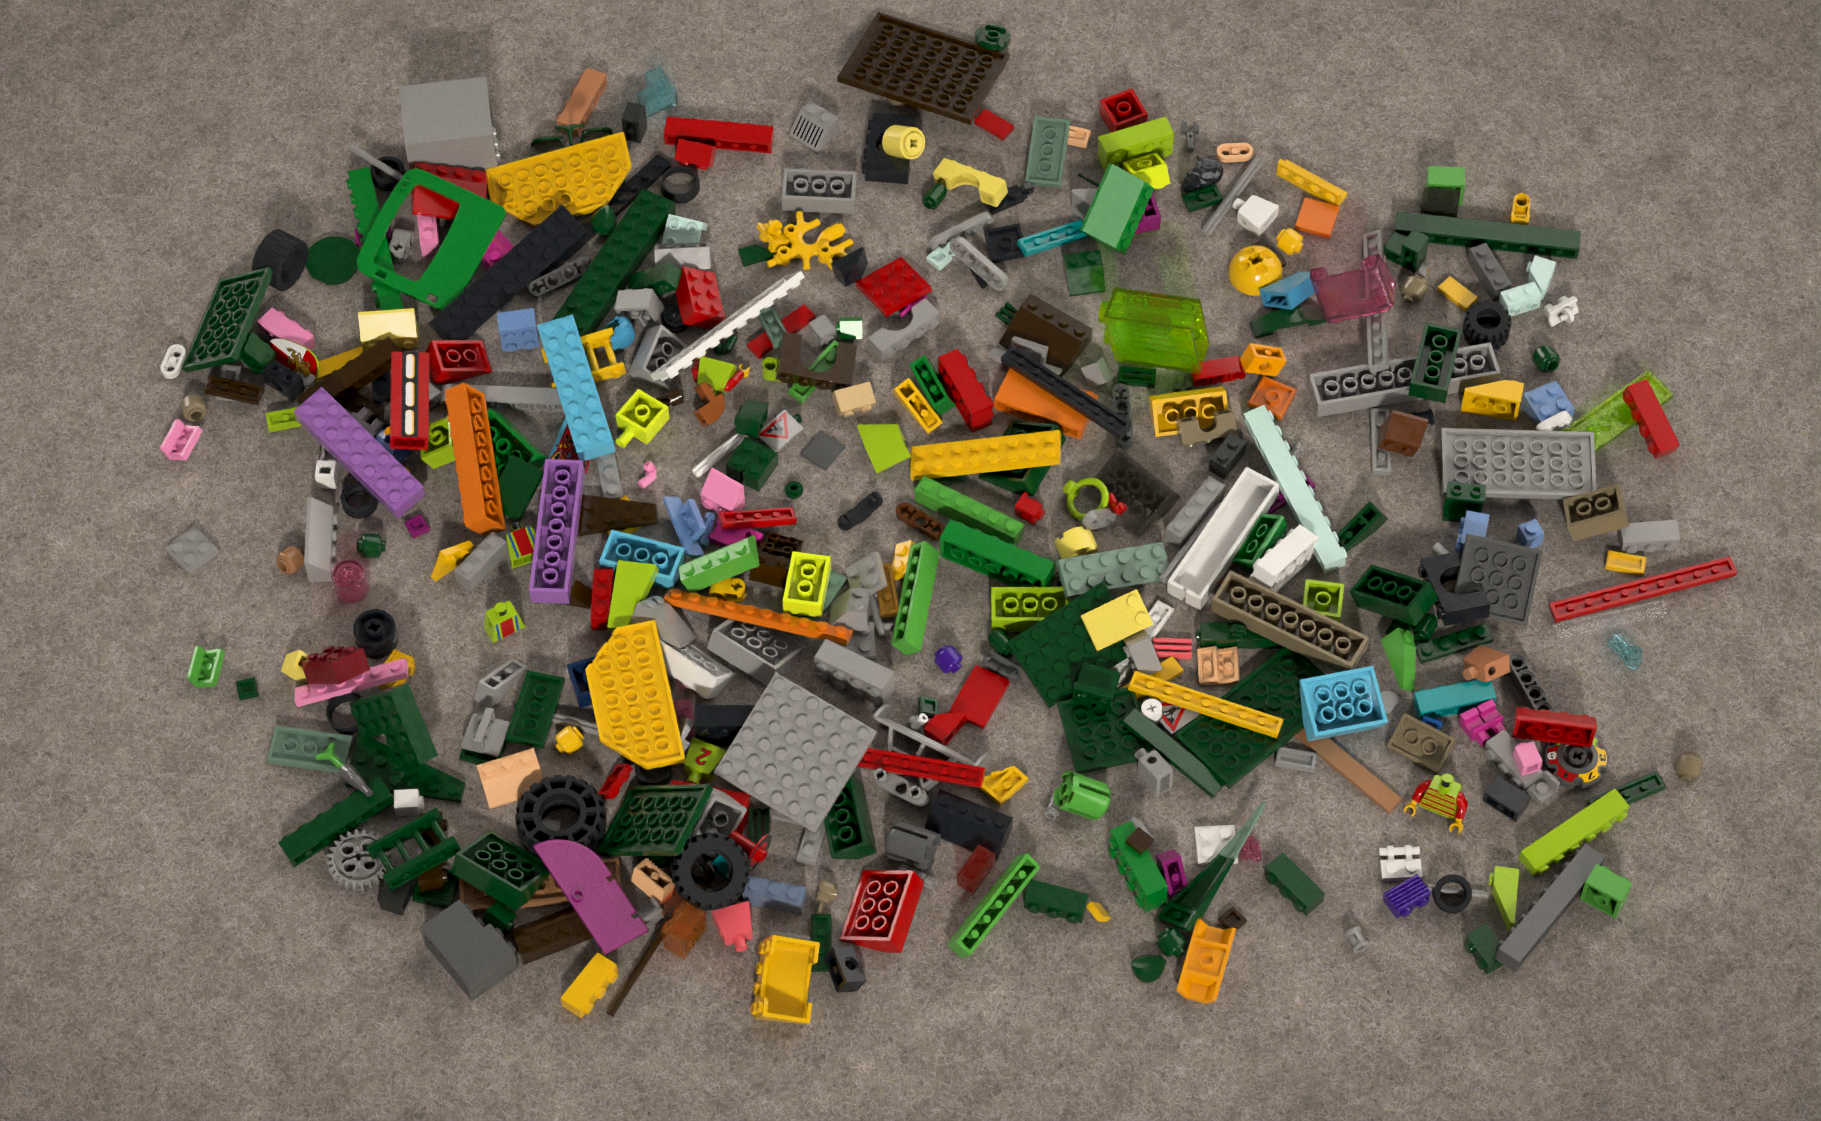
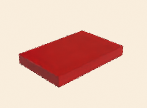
[949,665,1010,729]

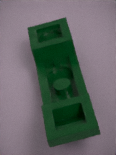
[1250,305,1327,338]

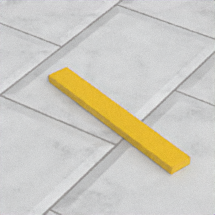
[1128,671,1284,738]

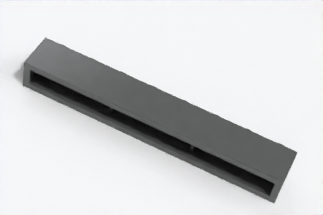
[1495,844,1606,973]

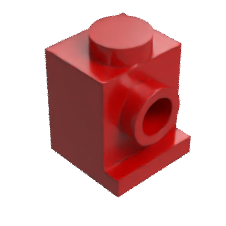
[1015,492,1045,525]

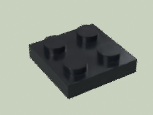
[984,223,1028,263]

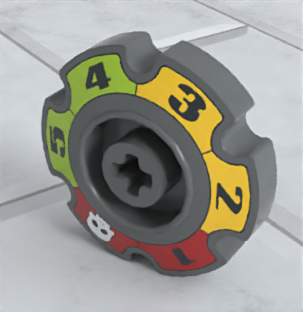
[1544,736,1609,790]

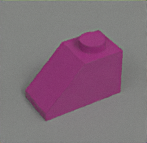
[1155,849,1187,899]

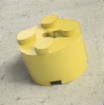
[1054,526,1099,559]

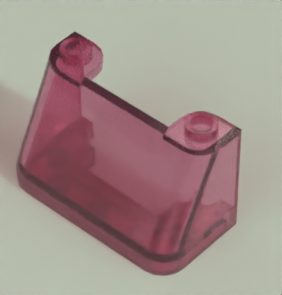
[1310,254,1397,323]

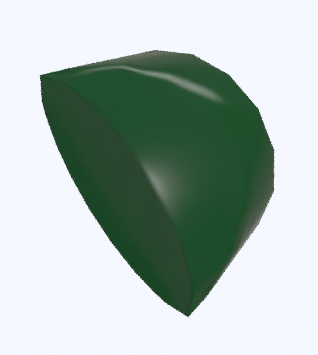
[591,205,617,237]
[1130,954,1167,983]

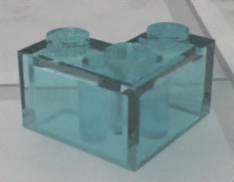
[637,66,678,118]

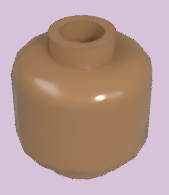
[276,546,305,574]

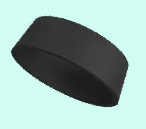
[661,166,700,204]
[326,692,363,734]

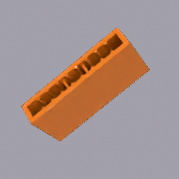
[994,368,1098,440]

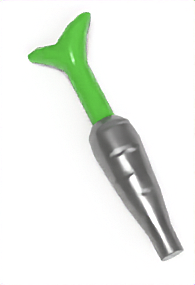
[315,742,373,797]

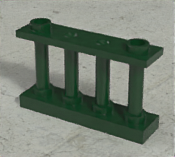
[366,807,461,891]

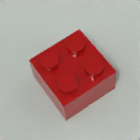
[1099,88,1148,133]

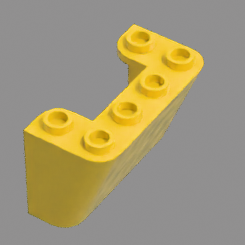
[750,935,820,1025]

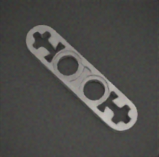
[928,212,994,251]
[950,236,1009,291]

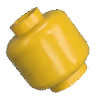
[1276,228,1304,255]
[555,726,584,755]

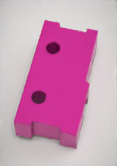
[709,519,764,547]

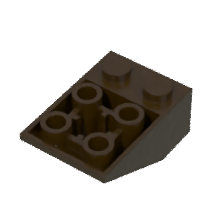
[749,532,804,588]

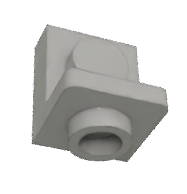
[1527,770,1560,805]

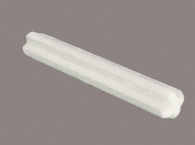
[692,433,750,478]

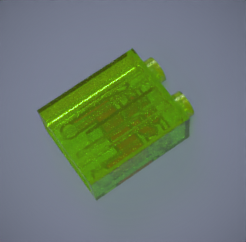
[1098,287,1210,374]

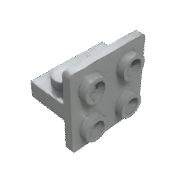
[461,707,510,757]

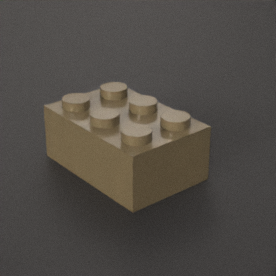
[1563,484,1629,541]

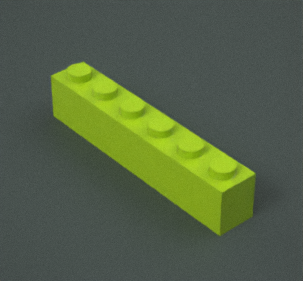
[1518,789,1630,877]

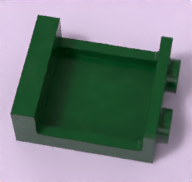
[1442,481,1486,523]

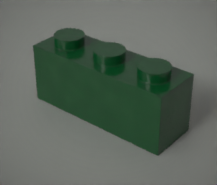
[627,262,682,296]
[1264,853,1325,915]
[1024,879,1089,924]

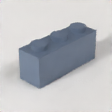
[743,875,807,915]

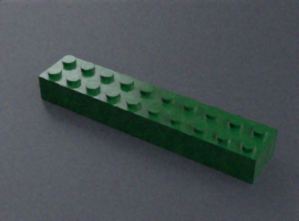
[552,188,676,337]

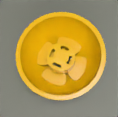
[1228,245,1283,296]

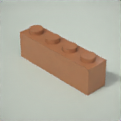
[556,68,608,138]

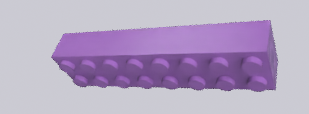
[293,387,426,519]
[529,459,585,604]

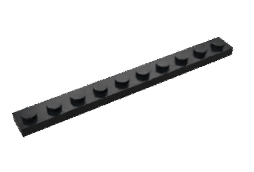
[539,154,671,276]

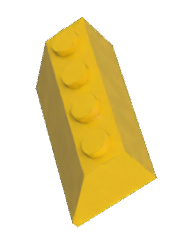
[1148,386,1228,437]

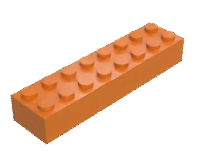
[445,382,506,537]

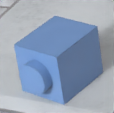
[1516,519,1544,548]

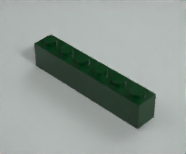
[278,777,394,867]

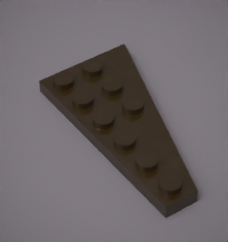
[540,489,659,536]

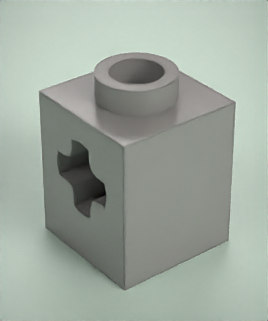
[809,315,837,348]

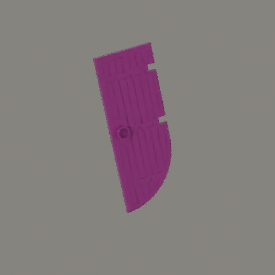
[533,839,649,955]

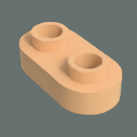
[1216,143,1253,163]

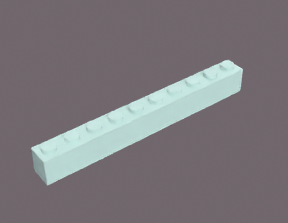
[1244,405,1347,574]

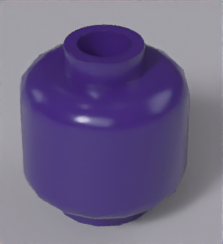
[934,645,963,674]

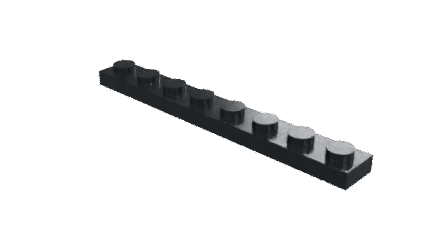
[1001,345,1132,440]

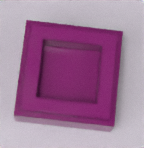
[404,514,430,539]

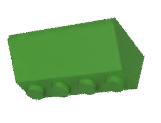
[679,535,760,593]

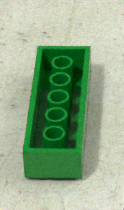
[940,520,1055,587]

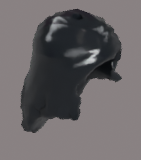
[1180,156,1223,192]

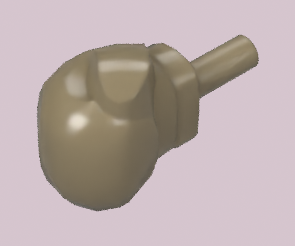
[815,880,839,914]

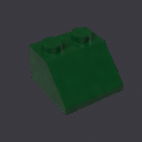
[1063,250,1106,297]

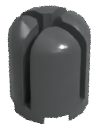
[885,821,941,871]

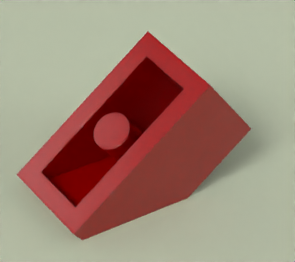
[923,711,967,746]

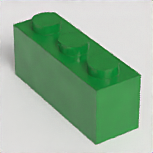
[909,355,956,415]

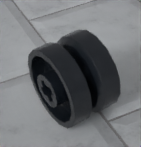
[353,609,398,659]

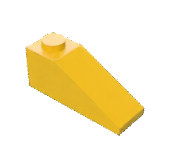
[891,378,943,434]

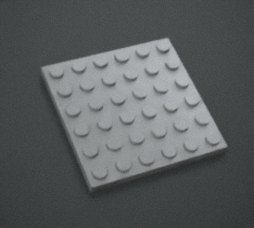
[714,673,877,834]

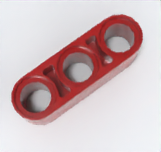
[1189,356,1246,387]

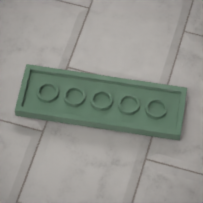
[1056,542,1169,598]

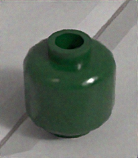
[1532,345,1560,373]
[357,534,385,558]
[1156,927,1186,958]

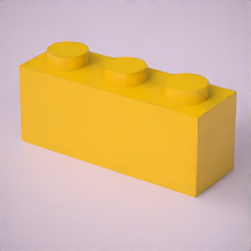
[560,952,619,1019]

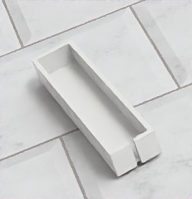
[1167,467,1279,610]

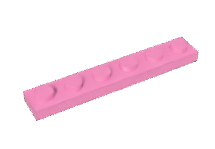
[295,658,408,707]

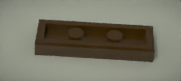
[205,375,265,406]

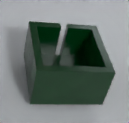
[726,437,778,492]

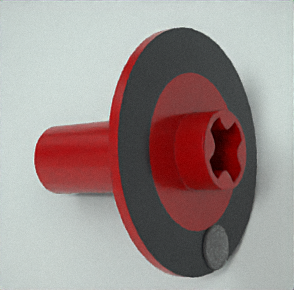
[728,830,772,873]

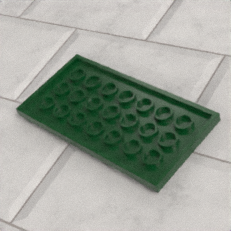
[1175,647,1325,789]

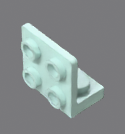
[662,214,708,244]

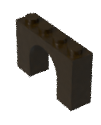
[775,332,857,391]

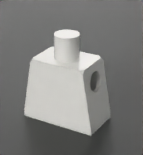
[1232,195,1279,238]

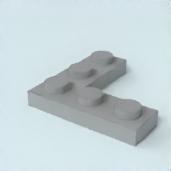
[769,808,826,866]

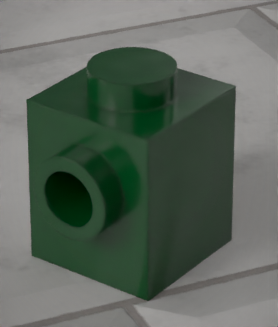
[482,901,517,934]

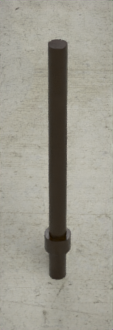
[606,914,676,1017]

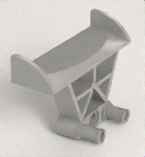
[872,704,992,808]

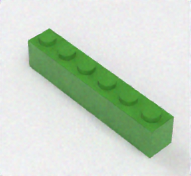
[915,476,1024,546]
[891,541,940,655]
[946,853,1041,958]

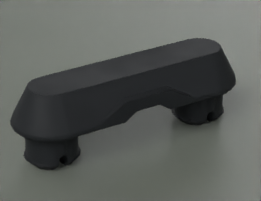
[837,491,883,531]

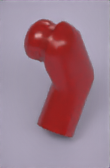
[1108,493,1127,515]

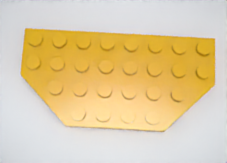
[484,132,632,228]
[585,620,686,770]

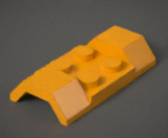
[1176,919,1236,1004]

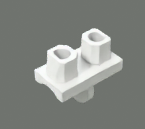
[1544,296,1579,327]

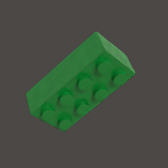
[1107,821,1168,913]

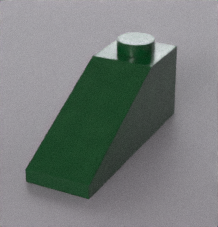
[1337,501,1389,552]

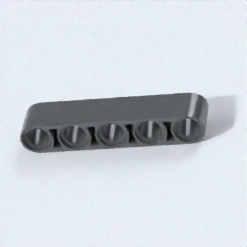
[1508,653,1555,712]

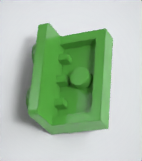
[187,646,225,688]

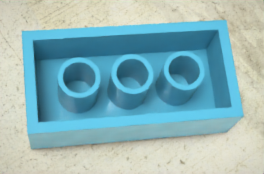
[599,530,686,590]

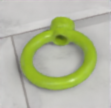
[1063,477,1109,521]

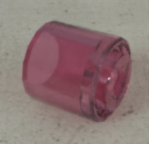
[331,559,370,604]

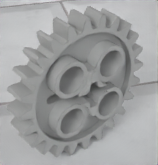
[327,829,393,891]

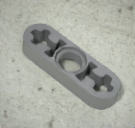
[1082,508,1117,530]

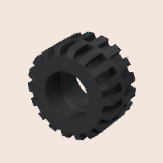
[1463,301,1512,350]

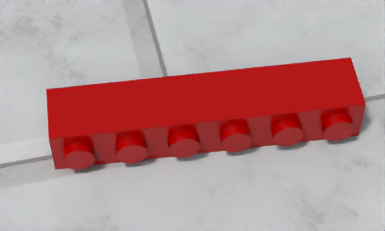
[664,117,774,154]

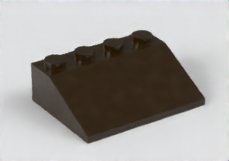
[999,293,1093,378]

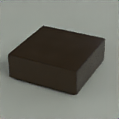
[1125,827,1154,855]
[1218,907,1247,931]

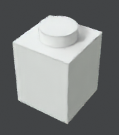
[394,789,424,816]

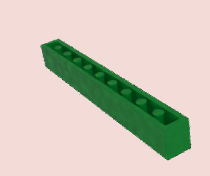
[346,167,404,311]

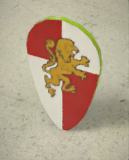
[270,338,319,386]

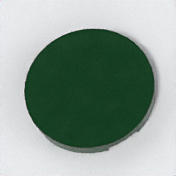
[306,236,360,285]

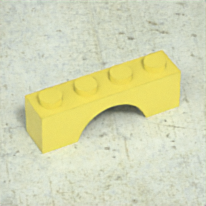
[933,158,1008,207]

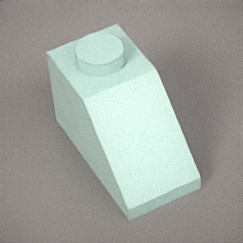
[1526,255,1556,300]

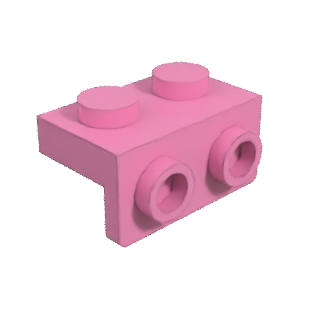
[160,419,203,461]

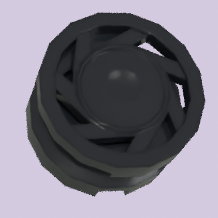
[663,304,689,333]

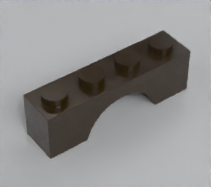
[418,812,448,892]

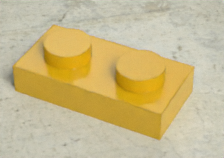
[892,540,915,580]

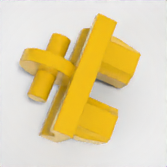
[756,220,789,252]

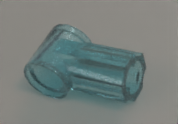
[1607,633,1643,670]

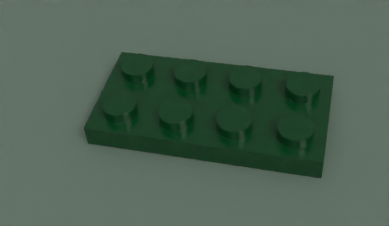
[505,670,565,749]

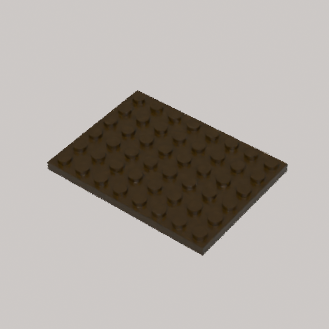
[837,12,1010,125]

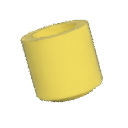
[882,125,925,160]

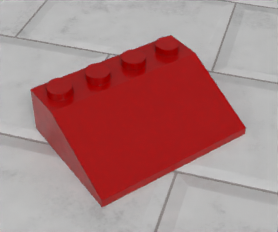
[411,161,487,220]
[839,870,924,953]

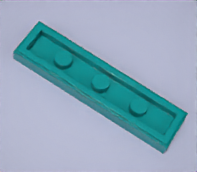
[1017,219,1088,257]

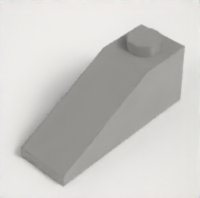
[474,658,528,708]

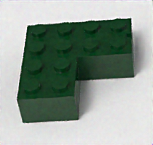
[349,683,438,770]

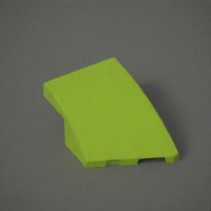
[857,424,911,474]

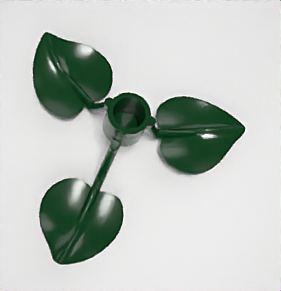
[531,124,613,148]

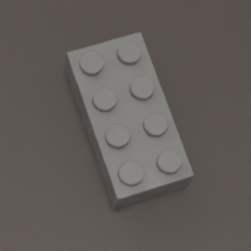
[781,168,857,214]
[814,639,895,707]

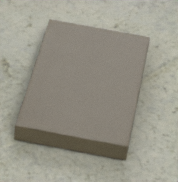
[1385,712,1457,775]

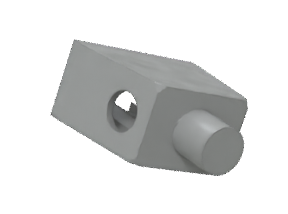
[1135,748,1173,797]

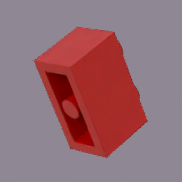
[674,139,717,170]

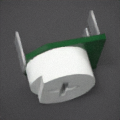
[1138,698,1163,727]

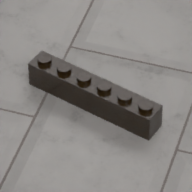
[297,336,402,406]

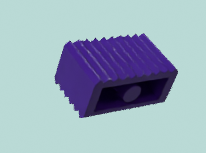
[1382,874,1431,919]

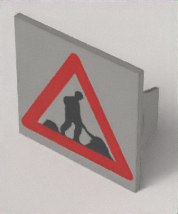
[758,410,804,452]
[1159,700,1200,734]

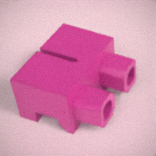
[1459,699,1506,746]

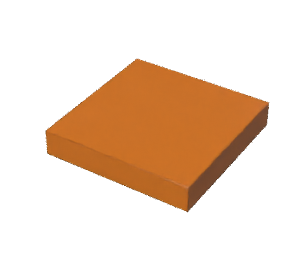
[1295,197,1340,238]
[1247,376,1297,421]

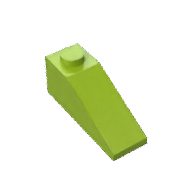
[1488,866,1519,931]

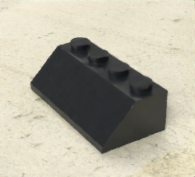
[925,789,1013,861]

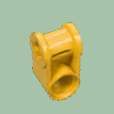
[1510,193,1530,226]
[708,578,747,602]

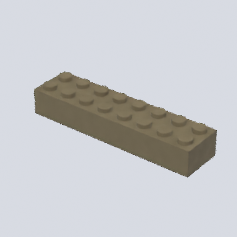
[1211,570,1370,672]

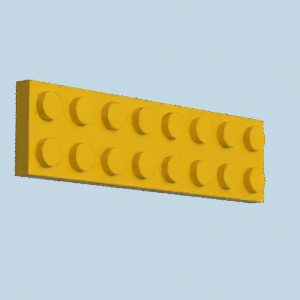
[910,430,1061,481]

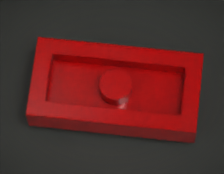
[597,763,633,800]

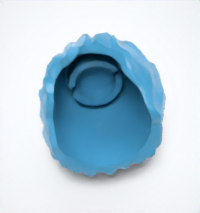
[603,316,635,351]

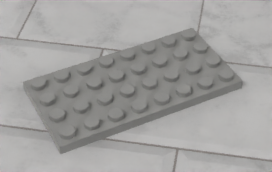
[1441,428,1597,499]

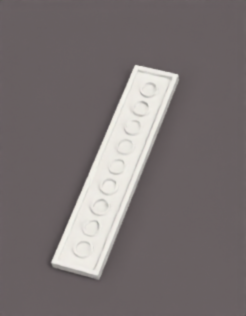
[650,271,805,381]

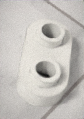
[160,344,187,379]
[1535,411,1572,431]

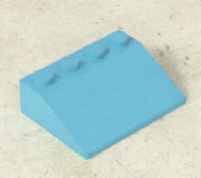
[1299,666,1388,742]

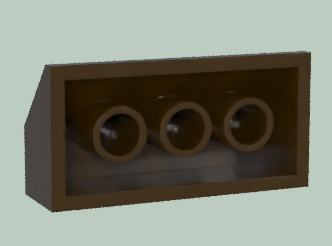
[510,906,593,965]

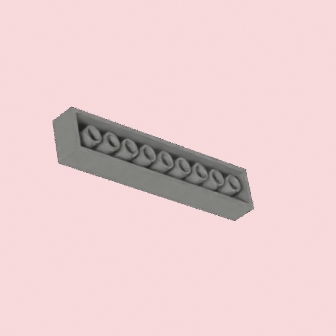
[1307,342,1501,417]

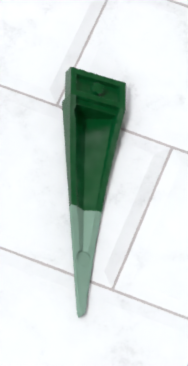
[1158,801,1266,932]

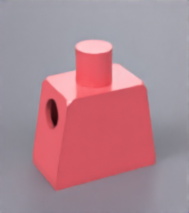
[712,901,753,952]

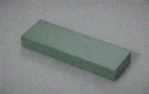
[757,305,787,349]

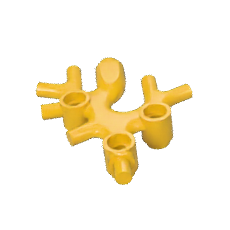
[766,211,854,270]

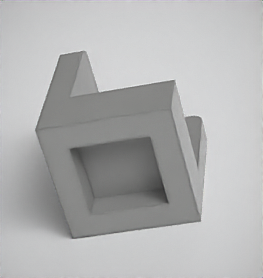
[1081,357,1112,388]

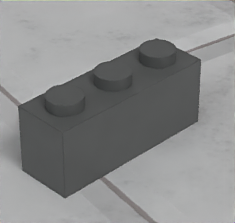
[1467,243,1512,302]

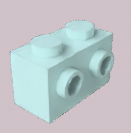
[1498,282,1542,316]

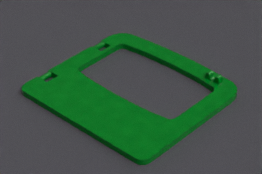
[357,168,506,311]

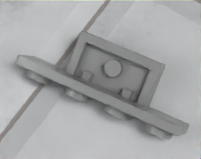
[987,336,1062,375]

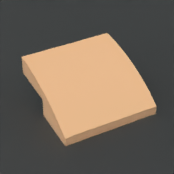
[1197,646,1240,686]

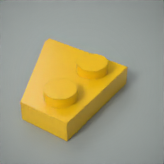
[431,540,474,582]
[980,766,1028,807]

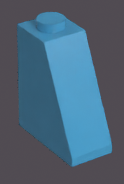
[1259,271,1319,310]

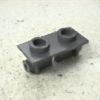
[981,650,1023,686]

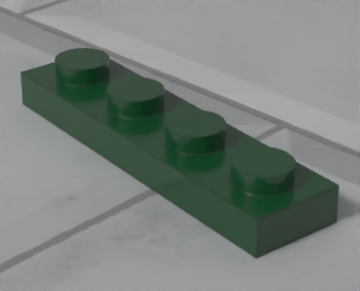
[1415,623,1494,664]

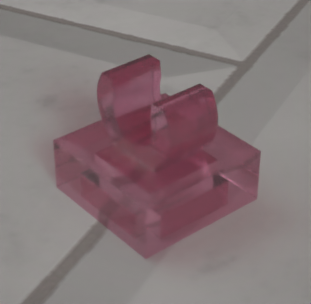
[1239,835,1262,862]

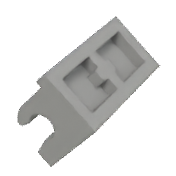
[631,897,665,928]

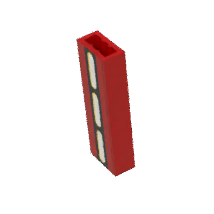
[390,352,429,450]

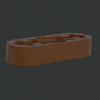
[896,502,944,540]

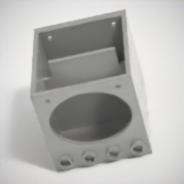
[399,77,502,171]

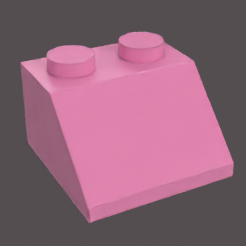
[700,468,745,513]

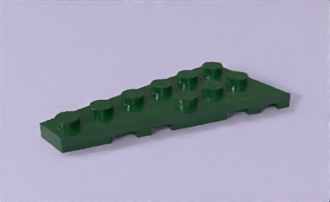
[345,732,466,803]

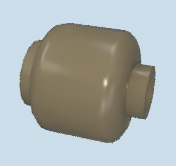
[1400,275,1428,303]
[181,394,207,422]
[1675,751,1703,782]

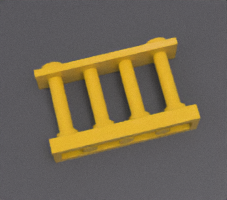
[541,328,626,388]

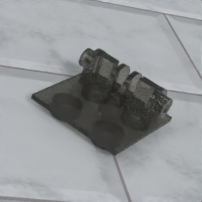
[1420,187,1461,218]

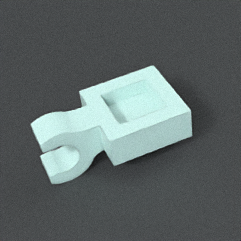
[926,241,955,271]

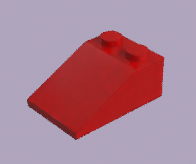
[425,340,492,384]

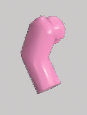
[637,461,657,489]

